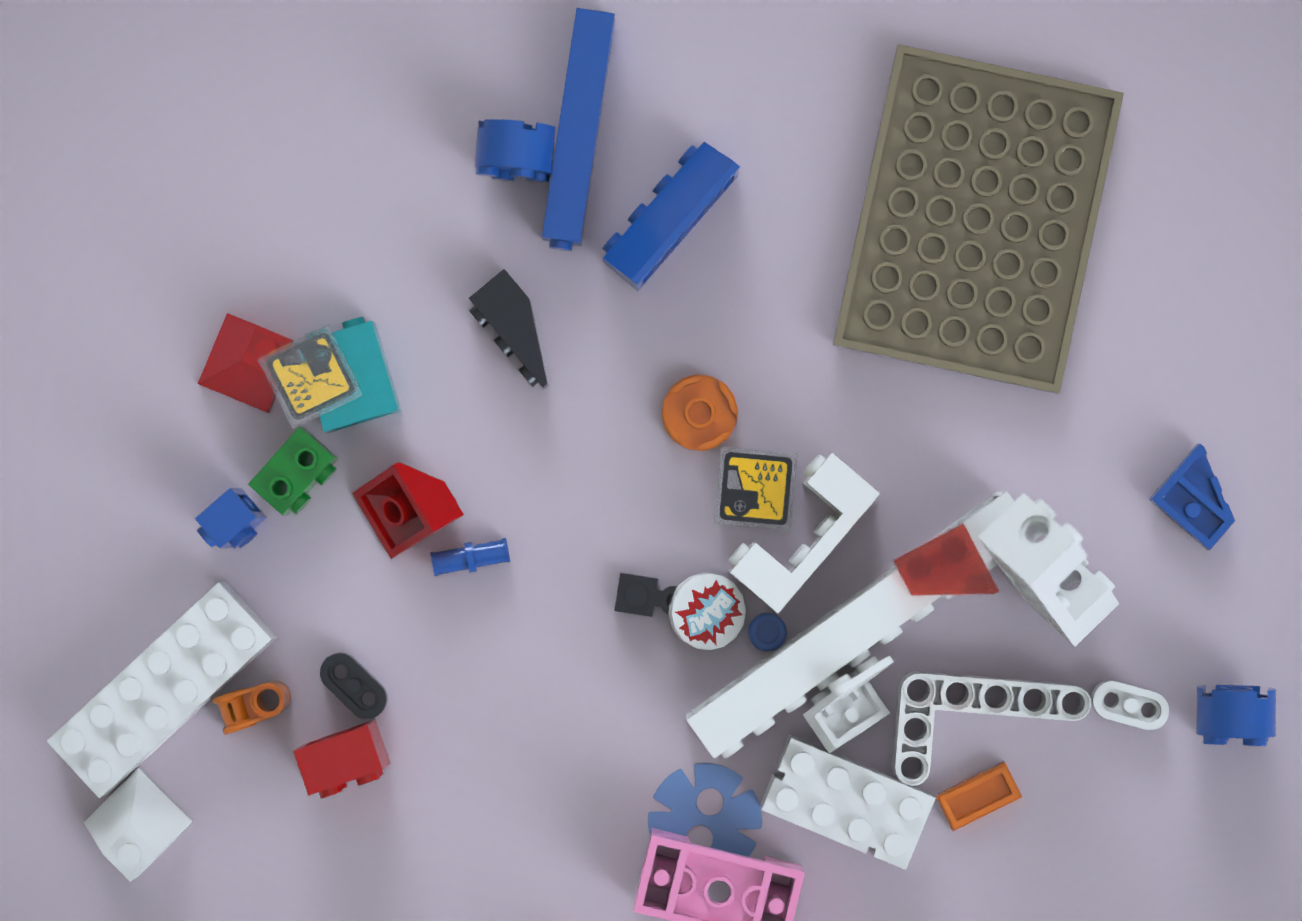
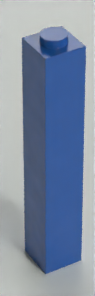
[542,8,615,251]

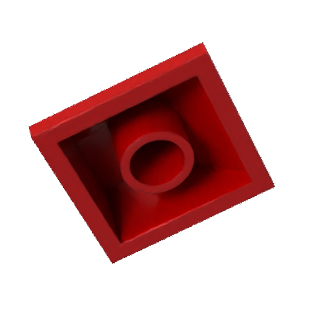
[197,313,298,413]
[352,462,464,559]

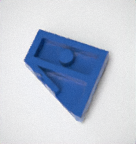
[1149,444,1235,550]

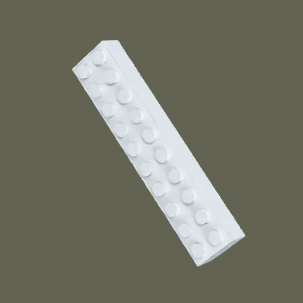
[686,491,1014,759]

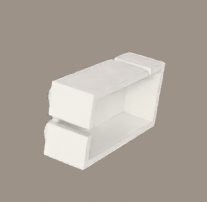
[760,734,935,870]

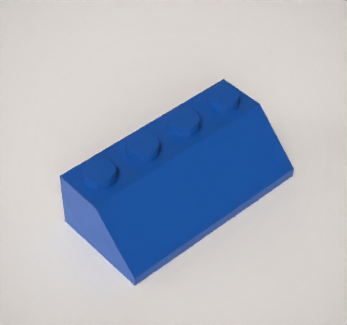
[602,142,740,291]

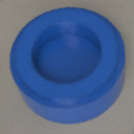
[748,613,787,651]

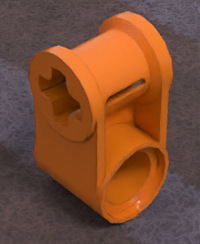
[212,680,291,735]

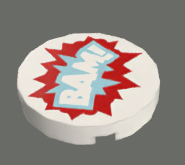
[668,573,746,650]

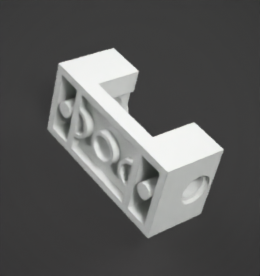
[728,453,880,613]
[978,493,1119,647]

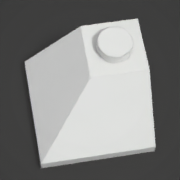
[84,767,194,882]

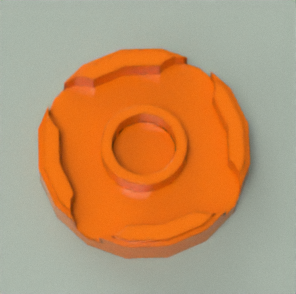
[662,374,738,451]

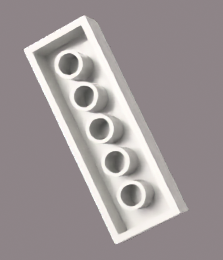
[47,581,277,798]

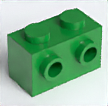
[248,427,338,515]

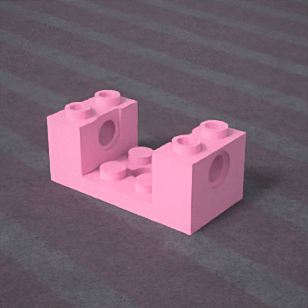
[633,828,805,921]

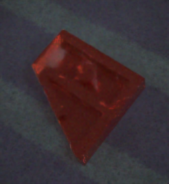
[892,524,999,596]

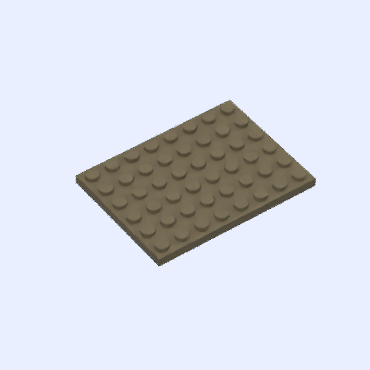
[833,44,1124,394]

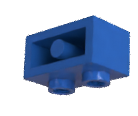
[195,488,267,549]

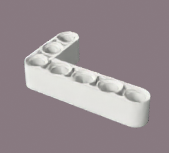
[892,671,1091,786]

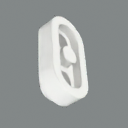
[1091,680,1169,730]

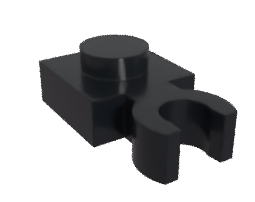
[614,573,677,617]

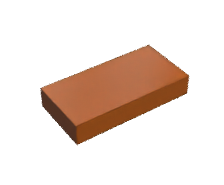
[935,761,1022,831]

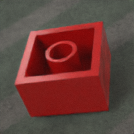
[293,719,390,799]

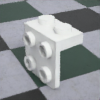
[803,655,894,753]

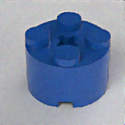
[474,119,555,183]
[1196,685,1276,746]

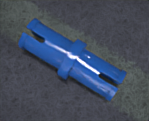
[430,538,510,576]

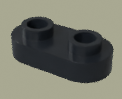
[320,653,388,719]

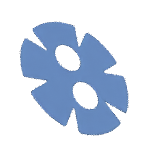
[648,763,762,857]

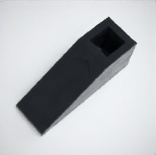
[469,269,549,389]

